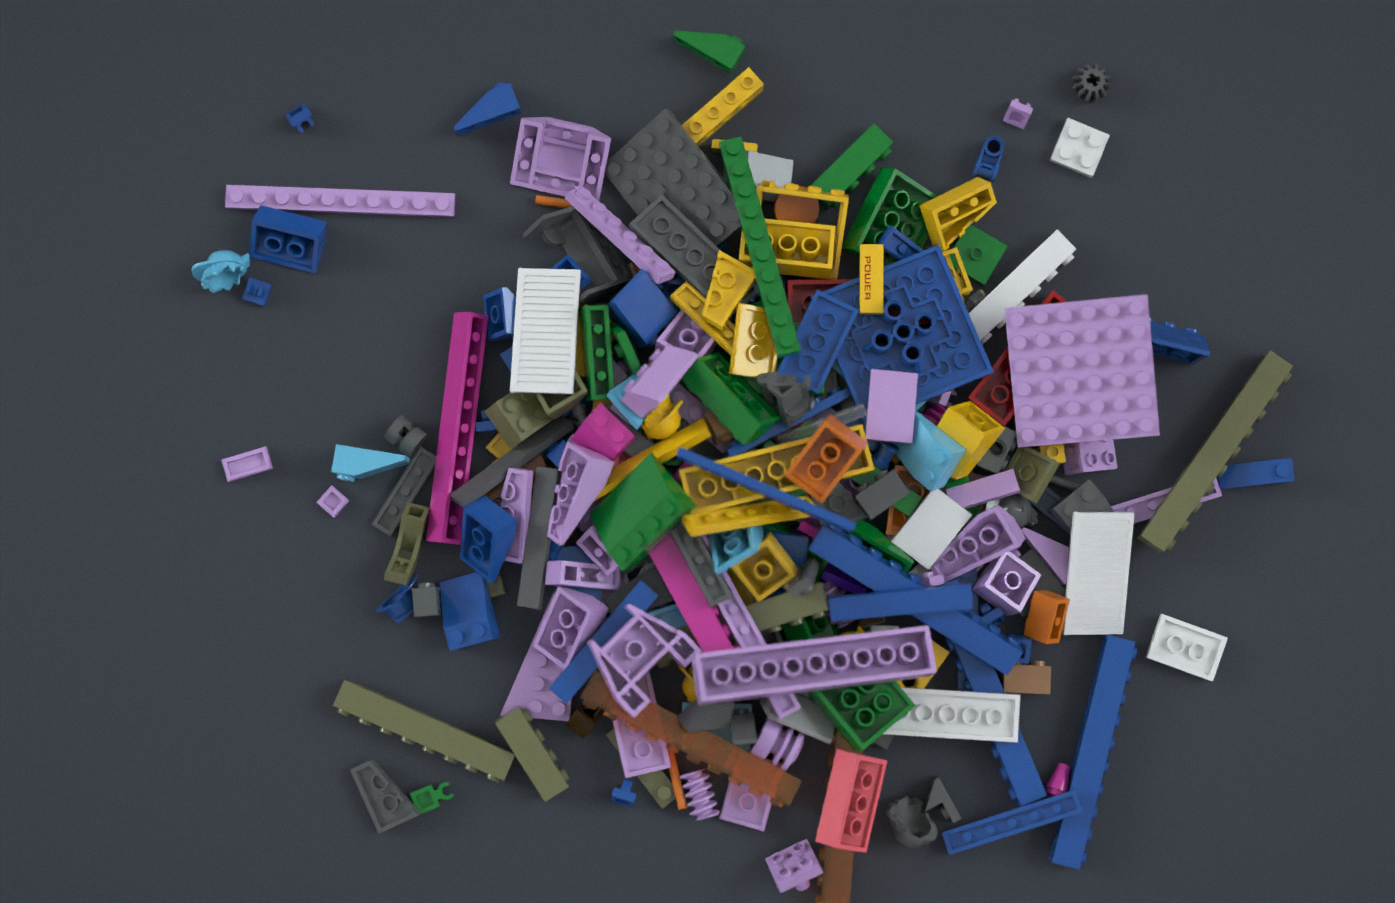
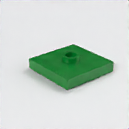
[950,225,1007,286]
[610,322,641,375]

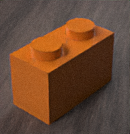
[1023,590,1070,644]

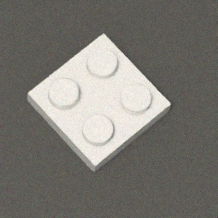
[1049,118,1110,178]

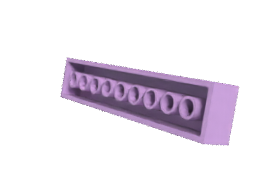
[691,626,937,706]

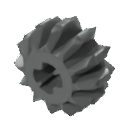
[1072,63,1111,102]

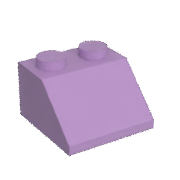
[972,552,1041,616]

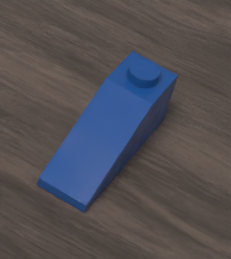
[454,82,521,136]
[1218,458,1295,489]

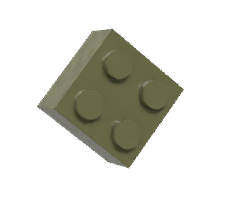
[484,392,553,449]

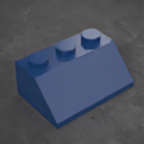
[250,205,327,274]

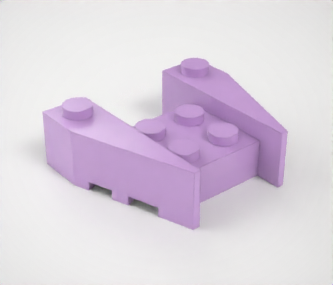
[587,604,702,718]

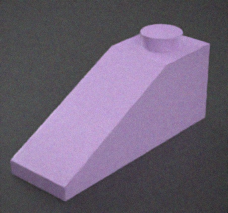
[1021,527,1070,585]
[545,560,621,590]

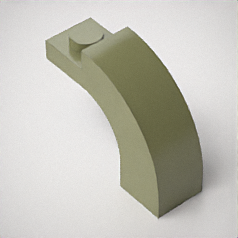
[384,502,430,586]

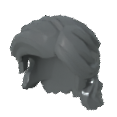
[886,795,937,848]

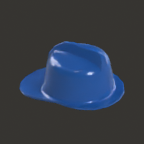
[376,573,418,623]

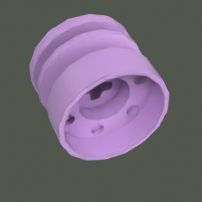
[749,717,805,772]

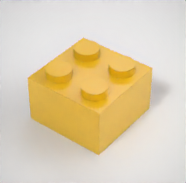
[731,532,799,602]

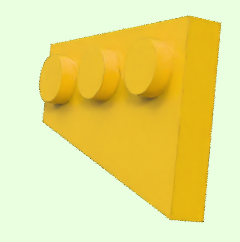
[702,250,756,330]

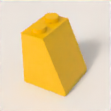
[937,401,1005,480]

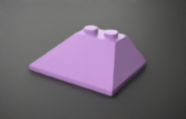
[510,117,611,201]

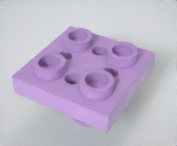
[765,839,823,893]

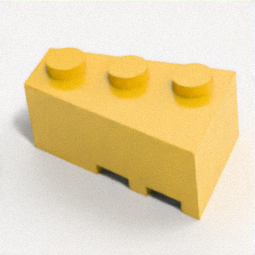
[919,177,997,252]

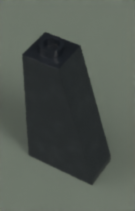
[605,565,675,619]

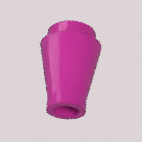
[1045,763,1071,797]

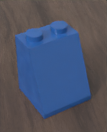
[608,268,677,349]

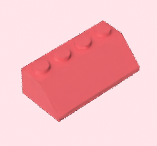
[815,749,887,853]

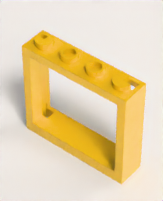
[756,180,849,279]

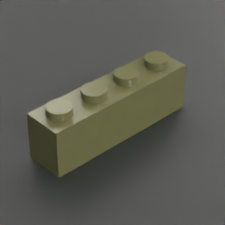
[495,705,570,802]

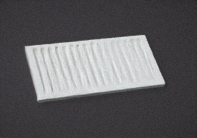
[510,268,581,394]
[1062,511,1134,635]

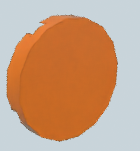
[773,186,820,224]

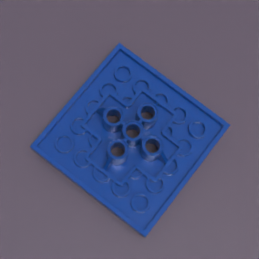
[810,245,994,426]

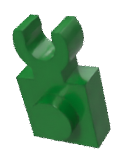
[410,781,454,814]

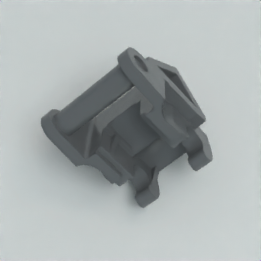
[757,372,815,427]

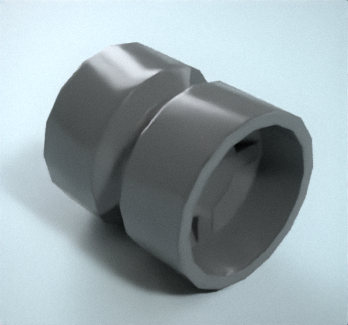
[383,415,428,458]

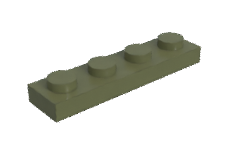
[606,729,676,809]

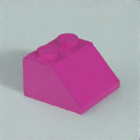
[571,403,637,462]

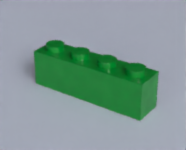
[811,123,893,210]
[580,305,614,401]

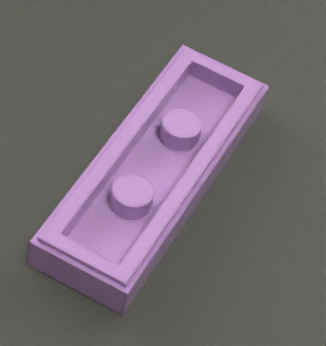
[946,469,1020,509]

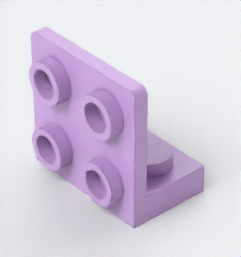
[1063,439,1117,476]

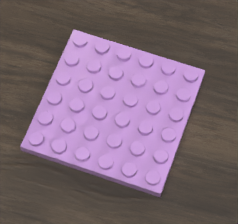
[1005,294,1160,447]

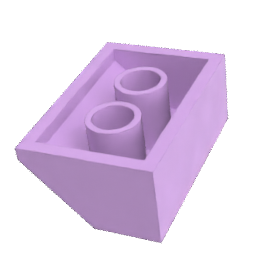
[620,345,699,418]
[533,586,609,669]

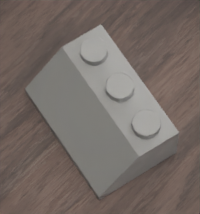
[759,692,835,744]

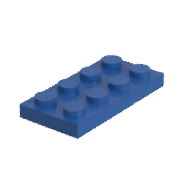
[777,290,859,395]

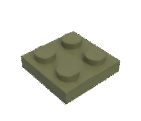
[1005,447,1060,504]

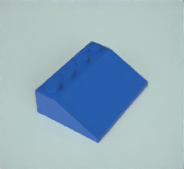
[1150,318,1210,365]

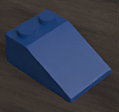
[460,495,517,583]
[439,572,501,651]

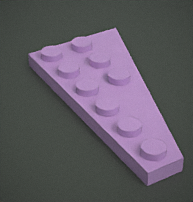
[500,592,572,721]

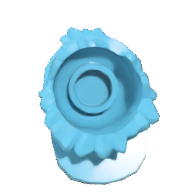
[191,250,250,293]

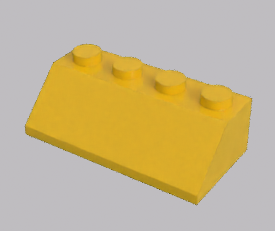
[738,218,836,279]

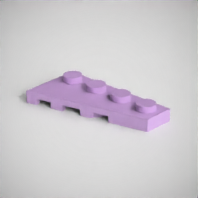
[500,468,533,564]

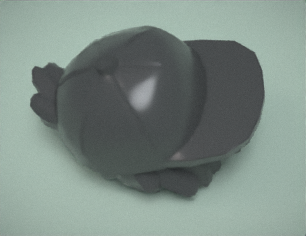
[983,494,1038,529]

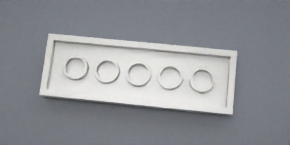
[883,687,1020,742]

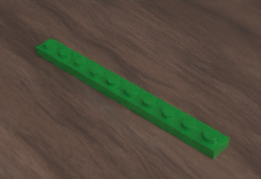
[719,137,801,358]

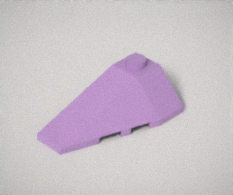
[547,441,614,546]
[930,505,1025,585]

